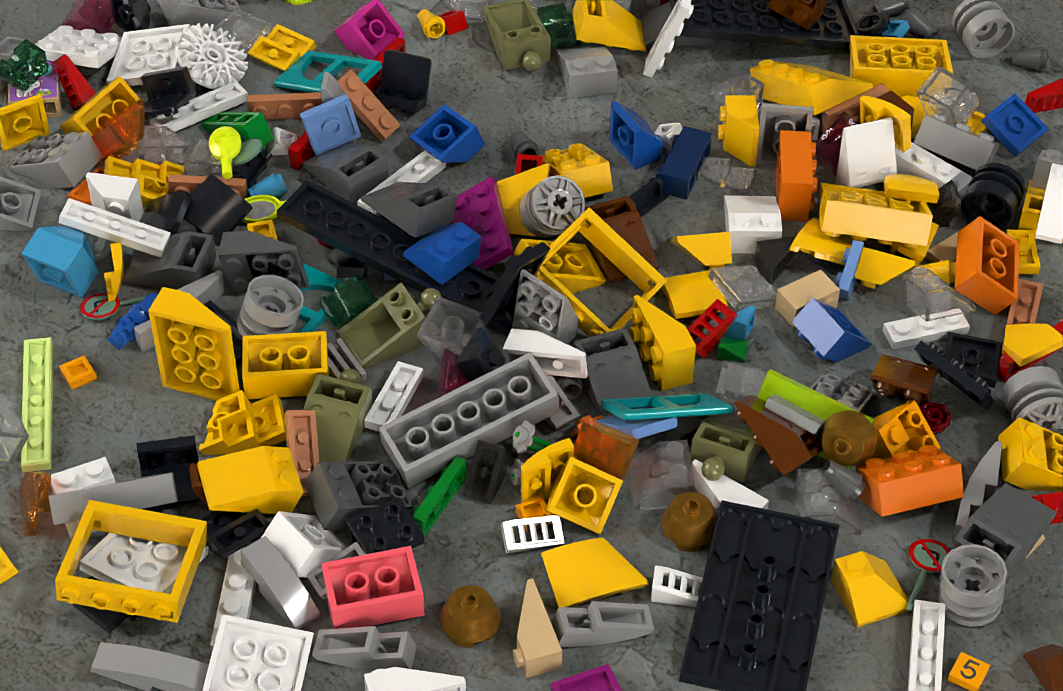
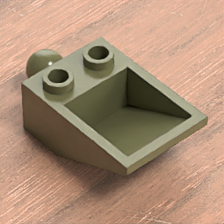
[482,0,551,71]
[337,282,442,369]
[303,369,373,462]
[688,414,761,483]

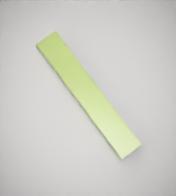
[21,337,53,472]

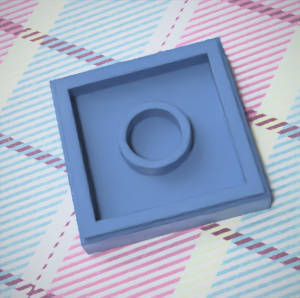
[300,94,362,156]
[596,408,678,440]

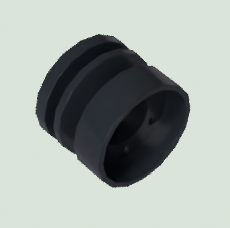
[960,163,1026,231]

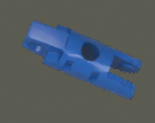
[107,293,158,350]

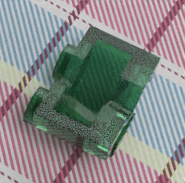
[537,3,580,48]
[0,39,49,91]
[319,276,379,328]

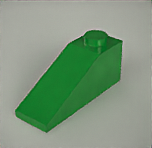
[201,112,274,151]

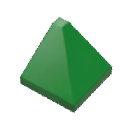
[717,337,749,363]

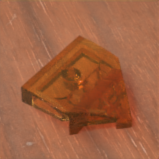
[19,472,51,536]

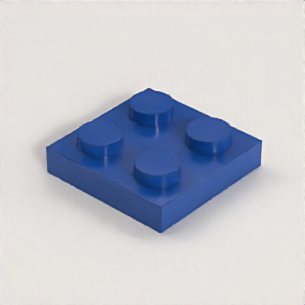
[981,93,1049,157]

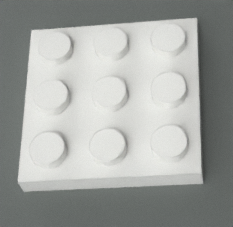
[106,24,191,86]
[29,26,122,68]
[80,533,208,594]
[202,614,314,691]

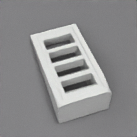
[501,515,565,554]
[651,565,703,607]

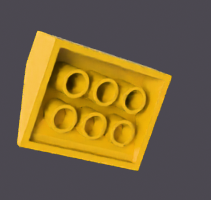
[850,35,953,101]
[750,59,873,115]
[819,183,933,248]
[148,287,240,401]

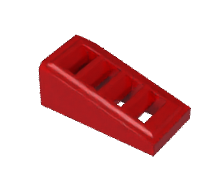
[52,54,96,109]
[1025,78,1063,113]
[687,299,738,358]

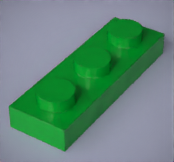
[411,456,467,538]

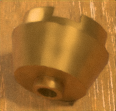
[820,410,877,466]
[661,492,718,552]
[440,585,501,648]

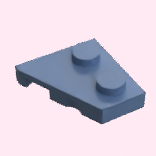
[835,240,864,300]

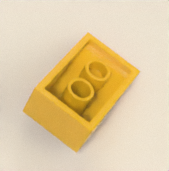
[511,239,606,294]
[197,446,304,514]

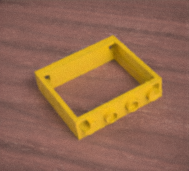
[535,208,667,337]
[55,500,207,623]

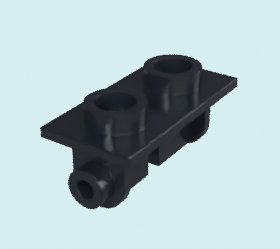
[232,151,273,189]
[629,177,669,217]

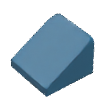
[725,306,756,340]

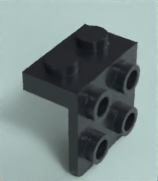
[372,49,432,114]
[133,66,197,120]
[136,435,201,509]
[346,497,425,554]

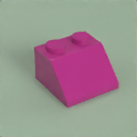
[334,0,405,60]

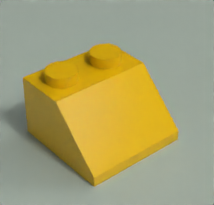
[718,95,760,167]

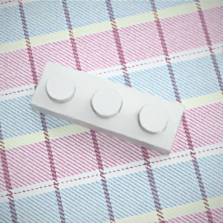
[882,307,970,350]
[364,361,424,432]

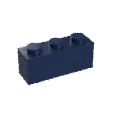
[656,126,712,200]

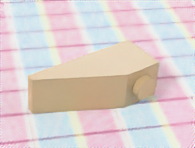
[513,578,562,678]

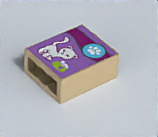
[8,61,62,118]

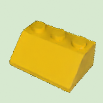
[60,76,145,158]
[242,331,329,399]

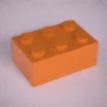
[776,130,817,222]
[955,216,1019,315]
[855,445,964,517]

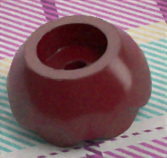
[919,402,951,434]

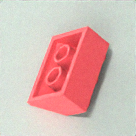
[321,546,425,629]

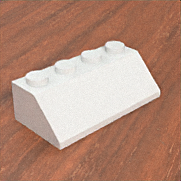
[895,142,972,206]

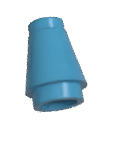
[248,173,288,198]

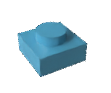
[877,20,910,38]

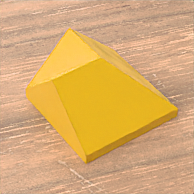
[0,94,50,151]
[546,456,623,535]

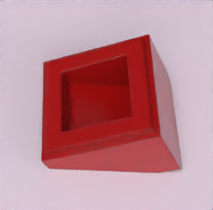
[438,10,468,35]

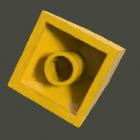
[669,232,732,270]
[855,247,919,289]
[831,551,909,627]

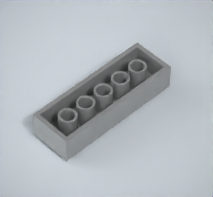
[379,352,560,488]

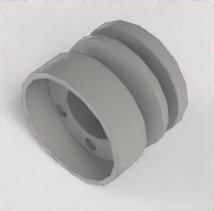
[951,0,1015,59]
[519,175,585,238]
[236,275,304,336]
[1001,366,1063,434]
[938,544,1007,627]

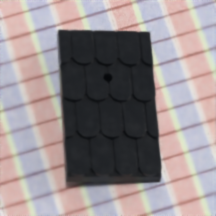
[679,500,840,691]

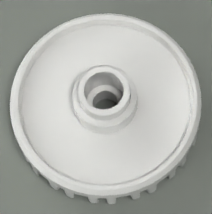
[176,23,248,90]

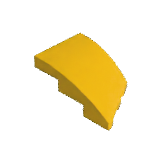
[104,156,186,207]
[497,163,550,237]
[790,217,862,265]
[199,390,286,455]
[541,538,649,608]

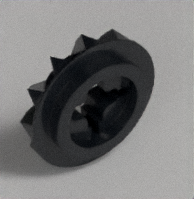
[855,12,891,36]

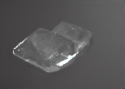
[698,157,757,193]

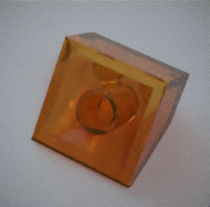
[90,98,144,164]
[574,417,639,481]

